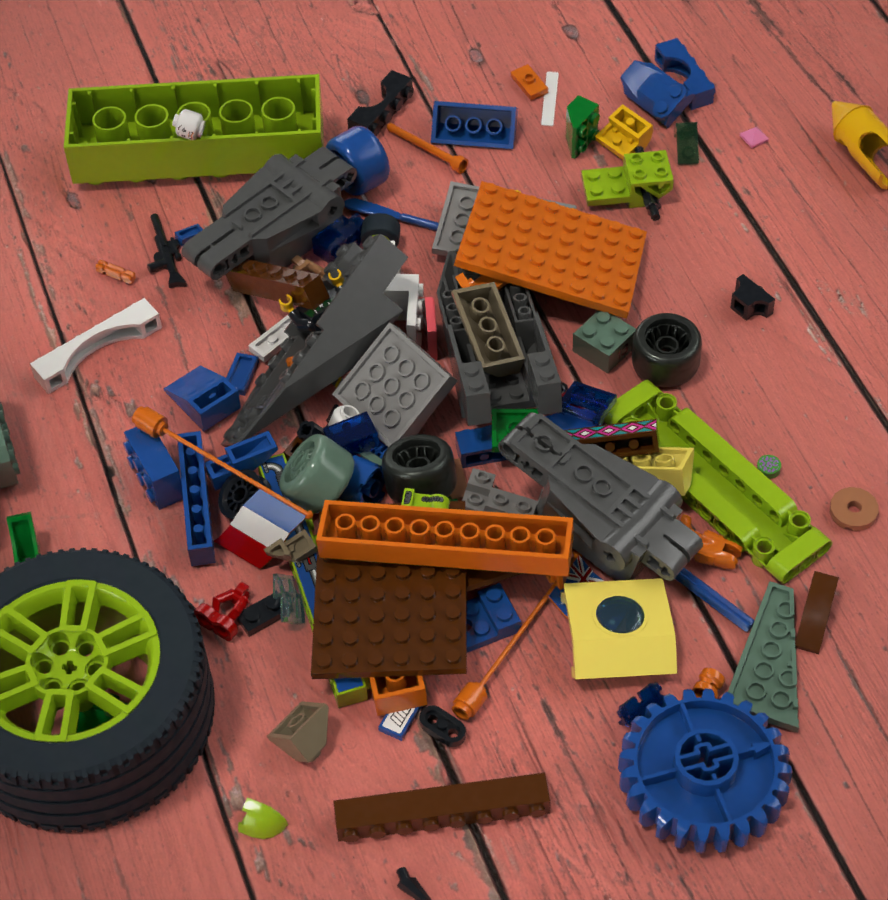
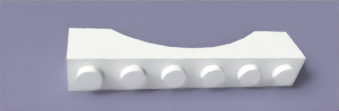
[30,298,162,394]

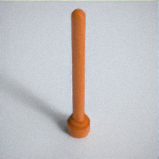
[386,123,469,174]

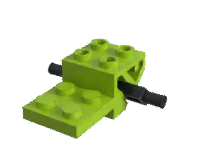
[581,146,674,221]

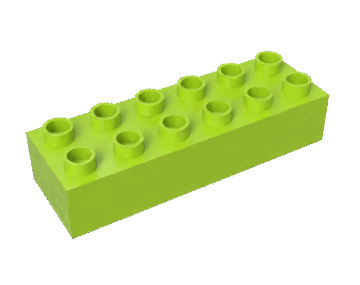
[64,74,324,185]

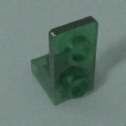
[674,122,699,165]

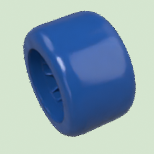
[326,126,390,196]

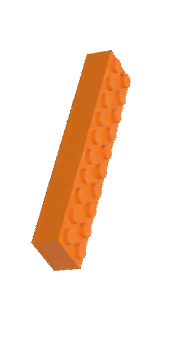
[316,500,574,577]

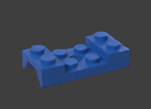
[467,583,521,653]

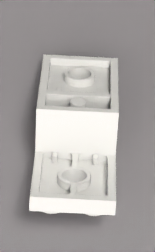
[383,241,425,346]

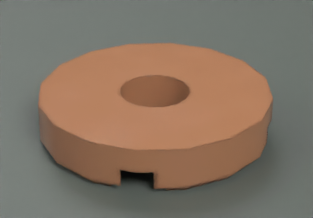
[829,487,879,531]

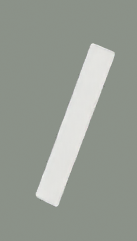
[541,72,559,126]

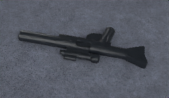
[147,213,186,288]

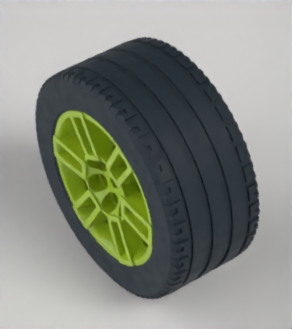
[0,548,215,833]

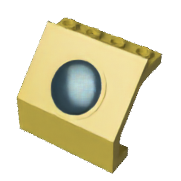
[561,578,677,679]

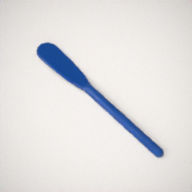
[344,198,439,231]

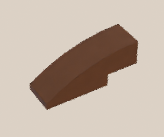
[795,571,839,654]

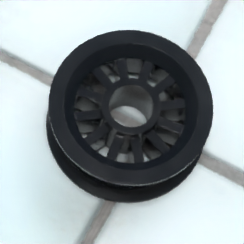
[218,469,272,519]

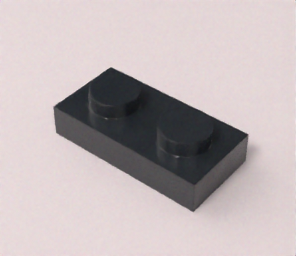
[236,591,292,637]

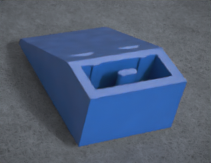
[163,365,241,431]

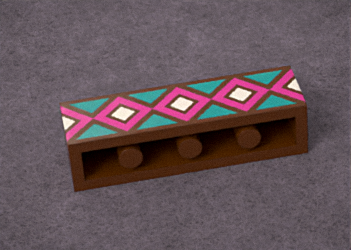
[564,419,659,457]

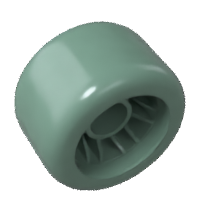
[279,434,355,514]

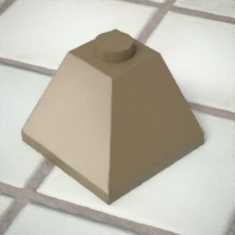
[267,701,329,763]

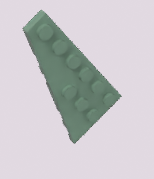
[728,581,799,733]

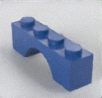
[654,38,716,110]

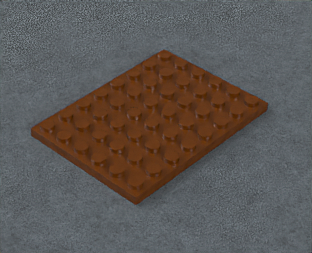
[311,501,467,679]

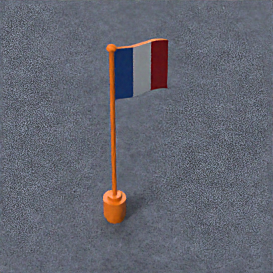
[132,406,313,569]

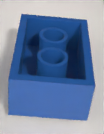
[123,427,183,510]

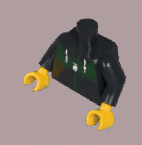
[279,269,344,332]

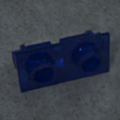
[617,682,665,727]

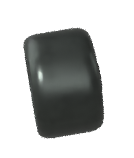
[632,313,702,387]
[382,434,457,503]

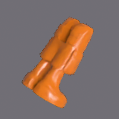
[680,514,743,569]

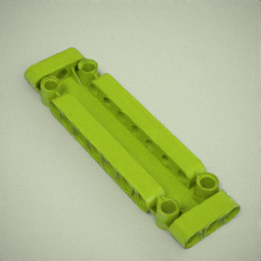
[600,380,832,584]

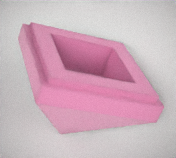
[740,127,769,148]

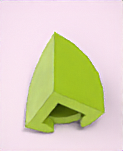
[238,797,288,839]

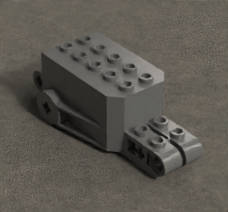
[498,412,703,581]

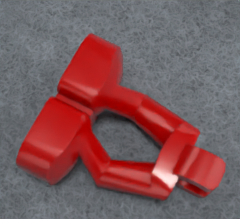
[194,582,250,641]

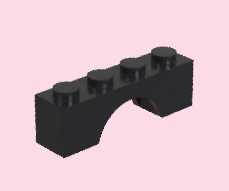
[347,70,414,136]

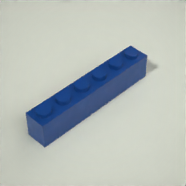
[455,408,598,468]
[177,431,216,566]

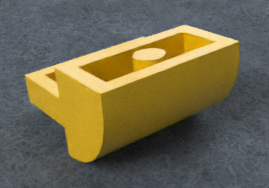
[595,104,653,160]

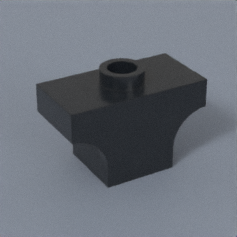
[730,274,775,320]

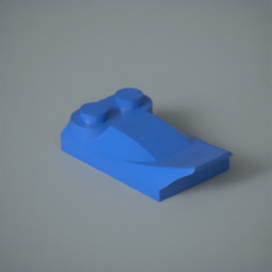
[620,60,695,128]

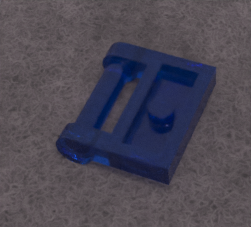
[558,381,617,426]

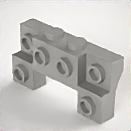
[462,468,543,515]

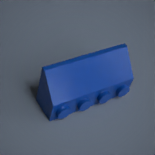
[431,101,518,149]

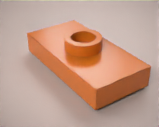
[511,64,548,101]

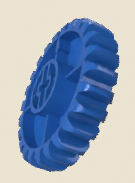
[618,688,792,853]

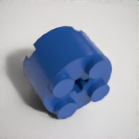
[339,455,385,504]

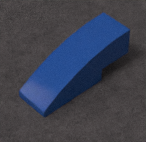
[204,431,278,491]

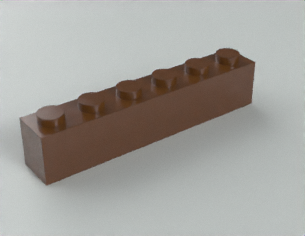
[225,259,330,310]

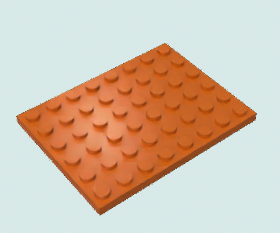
[453,181,647,319]

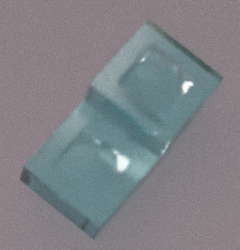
[273,573,305,625]

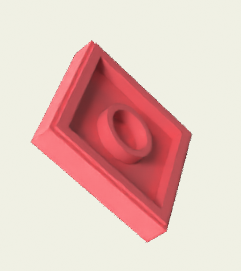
[425,297,438,361]

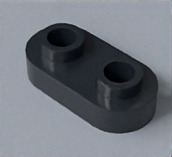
[419,705,466,747]

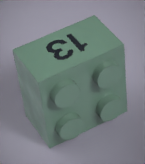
[572,310,636,373]

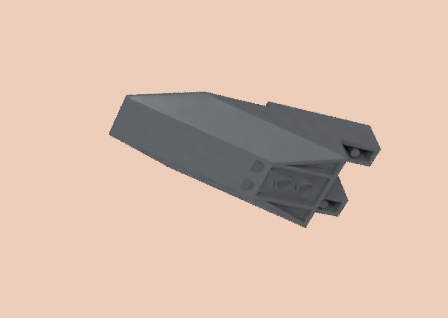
[221,234,408,446]
[437,249,562,426]

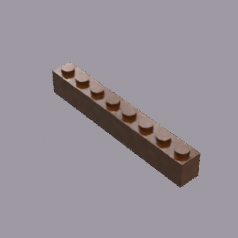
[333,772,550,843]

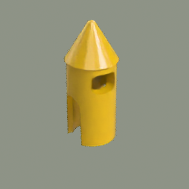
[832,101,888,189]

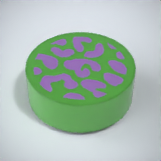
[757,455,781,479]

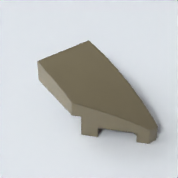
[264,529,317,563]

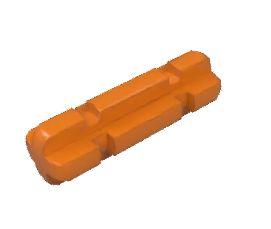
[95,260,136,284]

